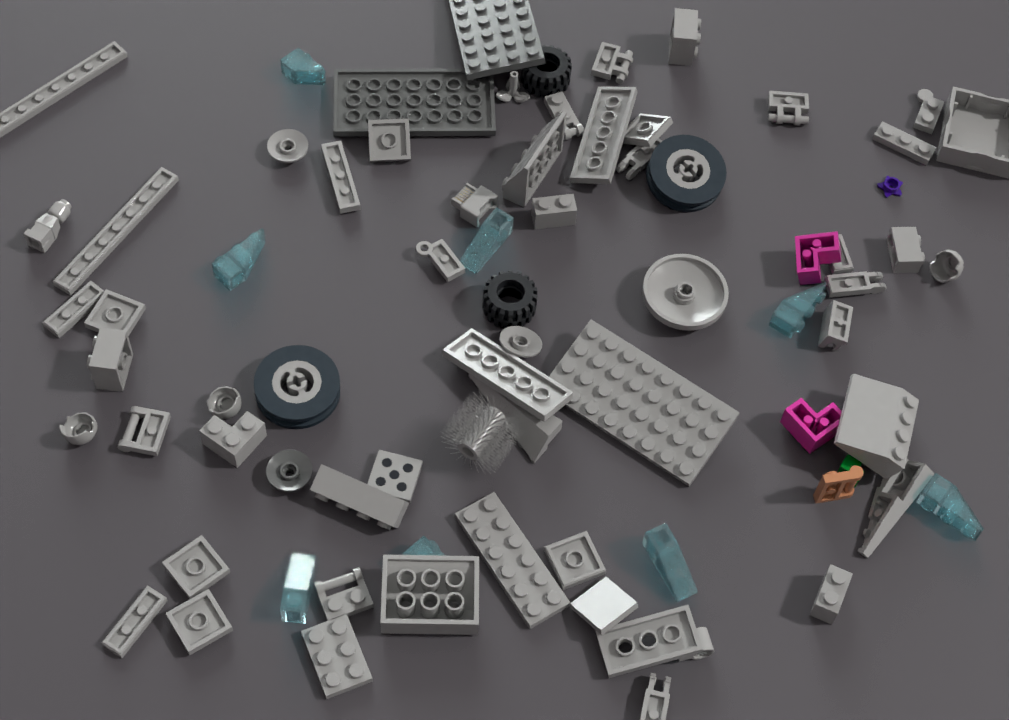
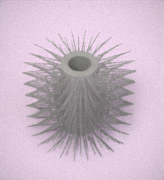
[440,392,523,474]

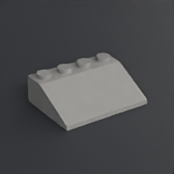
[501,111,567,208]
[834,374,919,479]
[380,555,479,635]

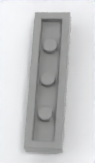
[321,141,361,214]

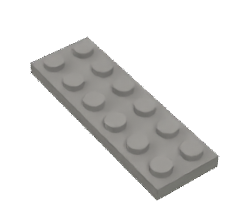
[570,87,638,184]
[442,328,573,422]
[455,492,570,629]

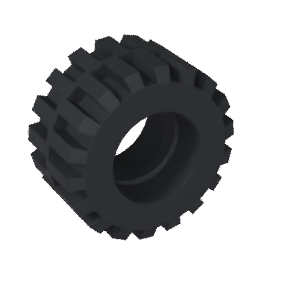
[521,45,572,98]
[482,270,538,329]

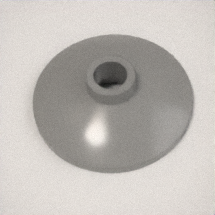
[267,129,308,163]
[499,326,542,358]

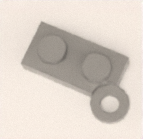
[416,239,465,282]

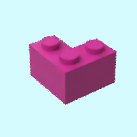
[795,231,841,285]
[780,398,842,454]

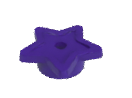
[877,176,903,198]

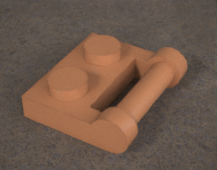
[813,466,864,503]

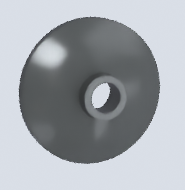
[266,450,313,492]

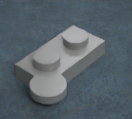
[913,89,944,134]

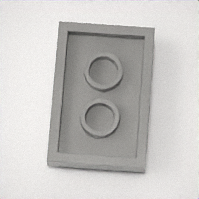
[301,614,373,699]

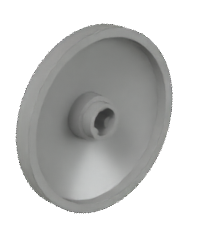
[642,254,729,331]

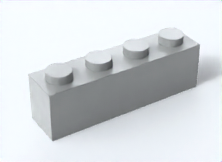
[310,464,409,530]

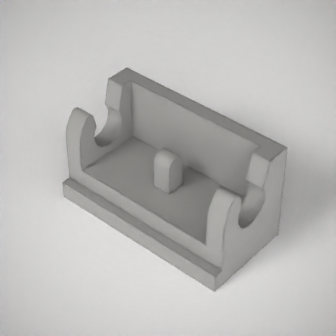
[818,300,853,351]

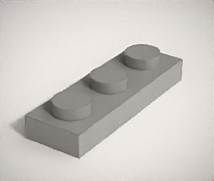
[873,121,937,166]

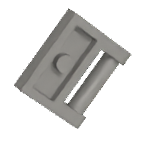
[117,406,171,456]
[314,567,374,621]

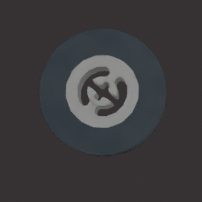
[646,135,727,212]
[254,345,340,429]

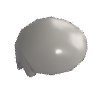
[930,249,964,283]
[206,386,242,420]
[59,412,98,445]

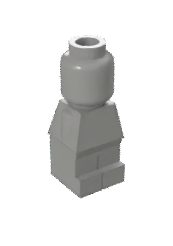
[24,199,72,253]

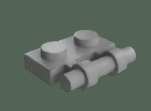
[591,42,633,84]
[768,91,809,126]

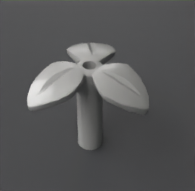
[496,71,530,102]

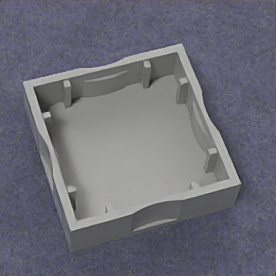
[936,86,1009,179]

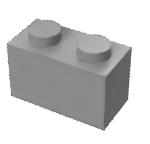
[531,194,577,230]
[886,227,925,273]
[810,564,853,625]

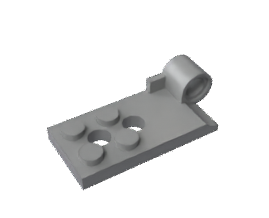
[595,605,715,678]

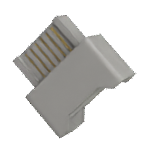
[451,183,498,227]

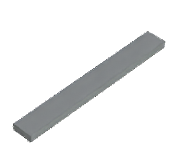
[0,41,128,138]
[52,167,179,296]

